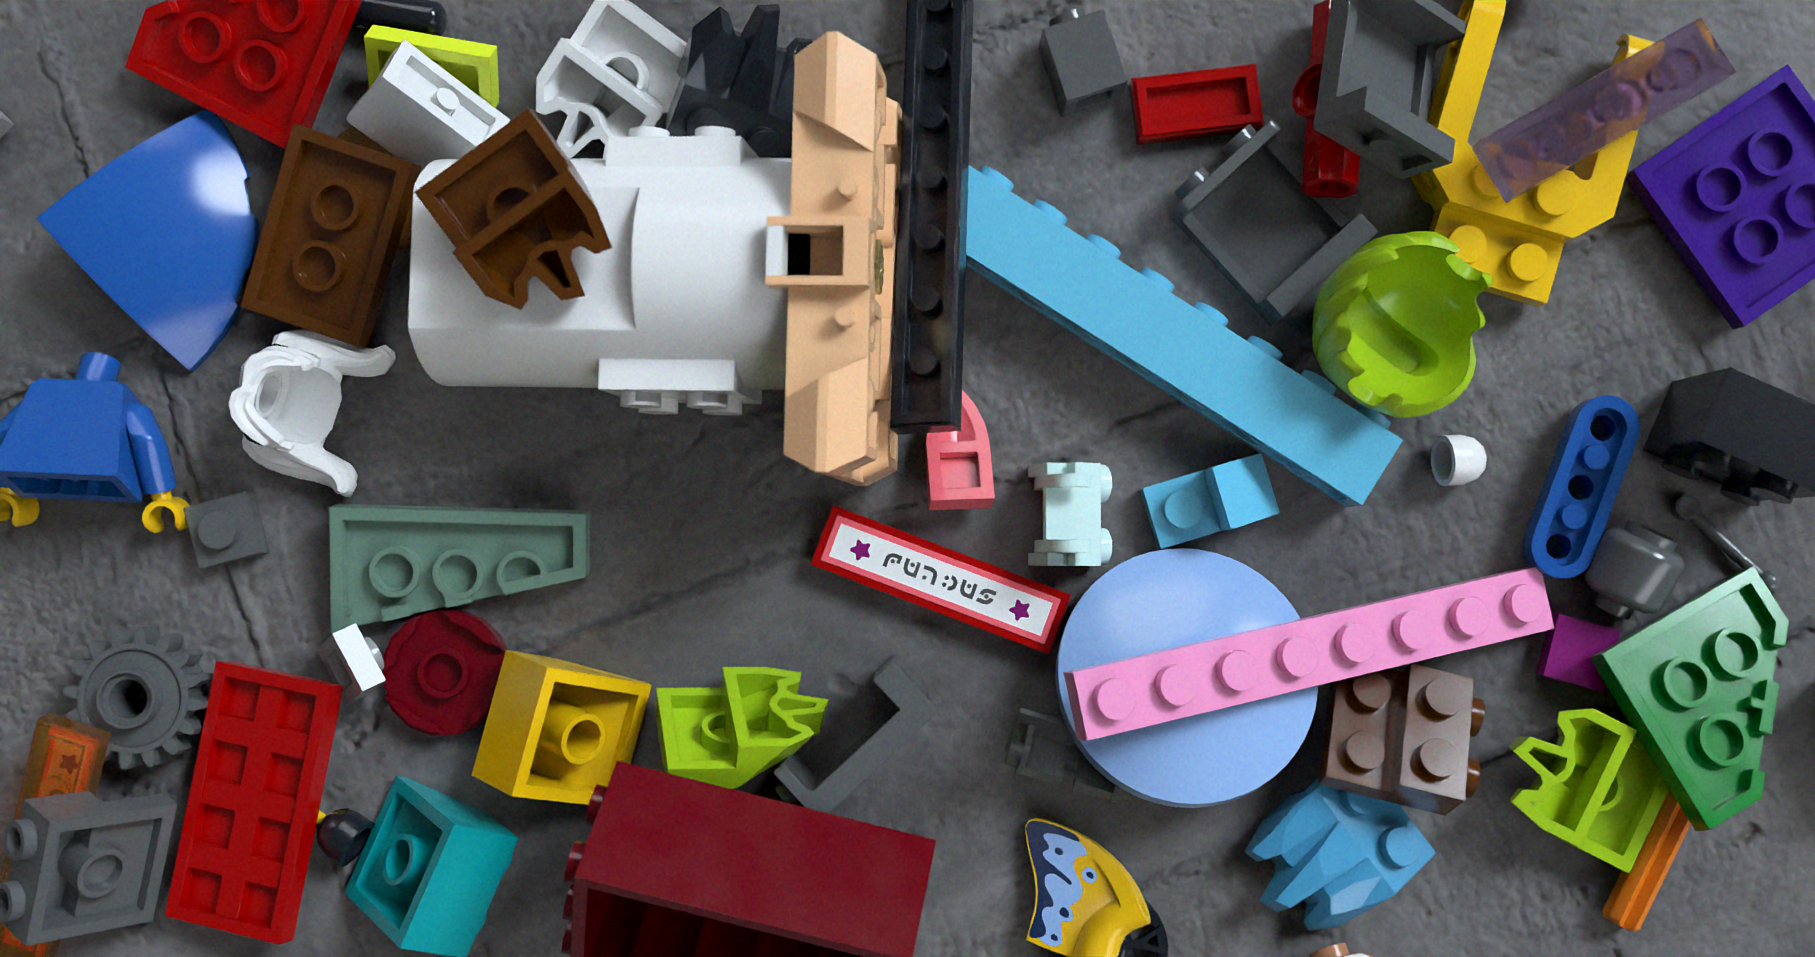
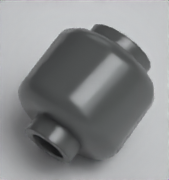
[1582,520,1685,620]

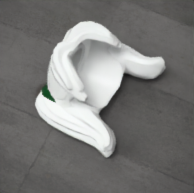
[228,329,396,497]

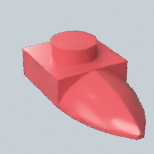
[924,390,995,510]

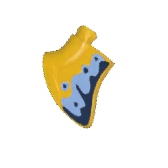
[1025,818,1151,957]

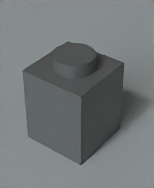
[1038,9,1128,117]

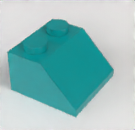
[344,775,519,957]

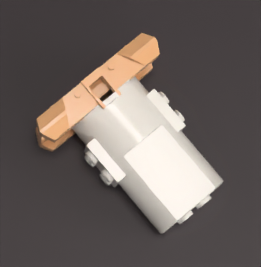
[408,32,903,486]

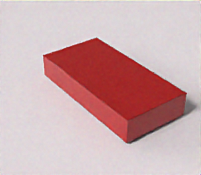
[1129,64,1264,145]

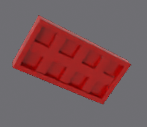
[165,661,344,945]

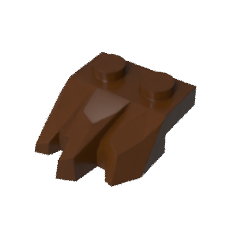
[414,109,612,310]

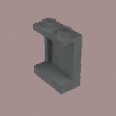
[1313,0,1466,180]
[1169,119,1378,326]
[774,655,939,813]

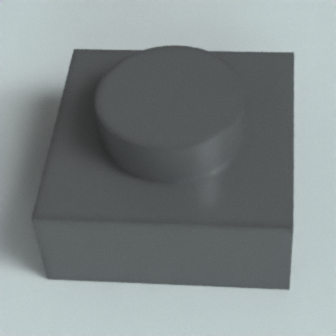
[184,491,270,569]

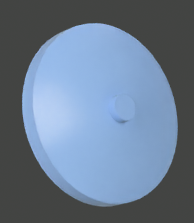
[1055,548,1318,808]

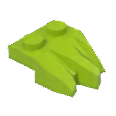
[654,667,829,789]
[1509,708,1669,873]

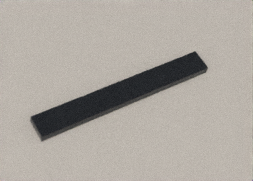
[890,0,974,435]

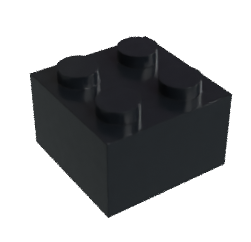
[1643,367,1815,506]

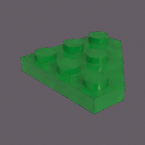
[1589,566,1789,832]

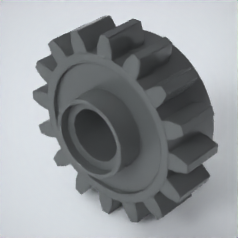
[62,626,213,769]

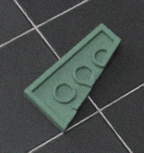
[329,504,591,633]

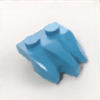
[1245,777,1436,931]

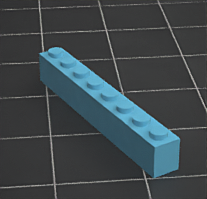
[966,165,1403,507]

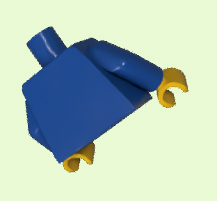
[0,352,190,533]

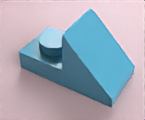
[1139,453,1280,549]

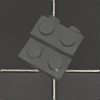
[0,791,177,946]

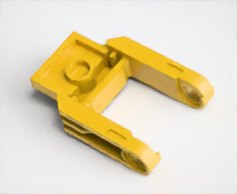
[1410,0,1660,307]

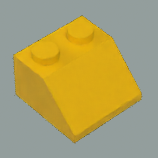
[471,650,652,805]

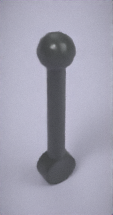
[1670,495,1781,594]

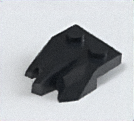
[662,4,812,158]

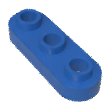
[1522,395,1640,578]

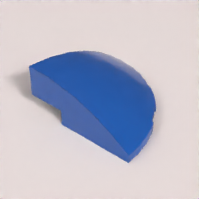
[36,109,259,371]

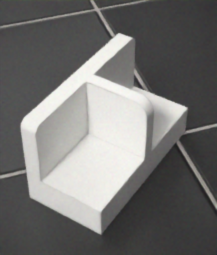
[346,39,510,174]

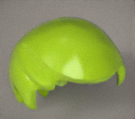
[1312,231,1493,418]

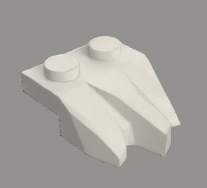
[536,0,687,159]

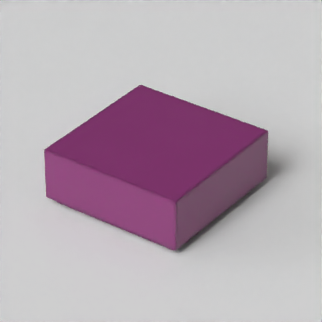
[1536,613,1621,693]

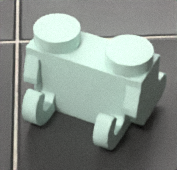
[1028,462,1112,566]

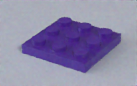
[1625,64,1815,330]

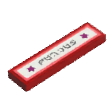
[811,505,1071,654]

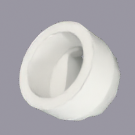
[1431,434,1487,486]

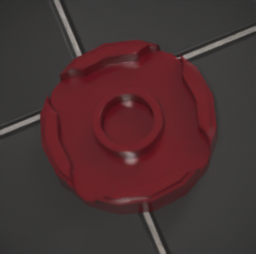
[382,609,507,736]

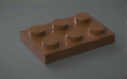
[240,123,421,347]

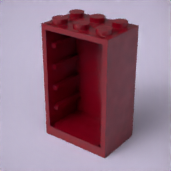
[561,761,936,957]

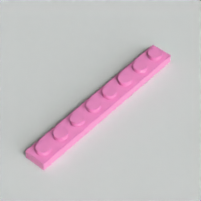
[1064,567,1555,741]

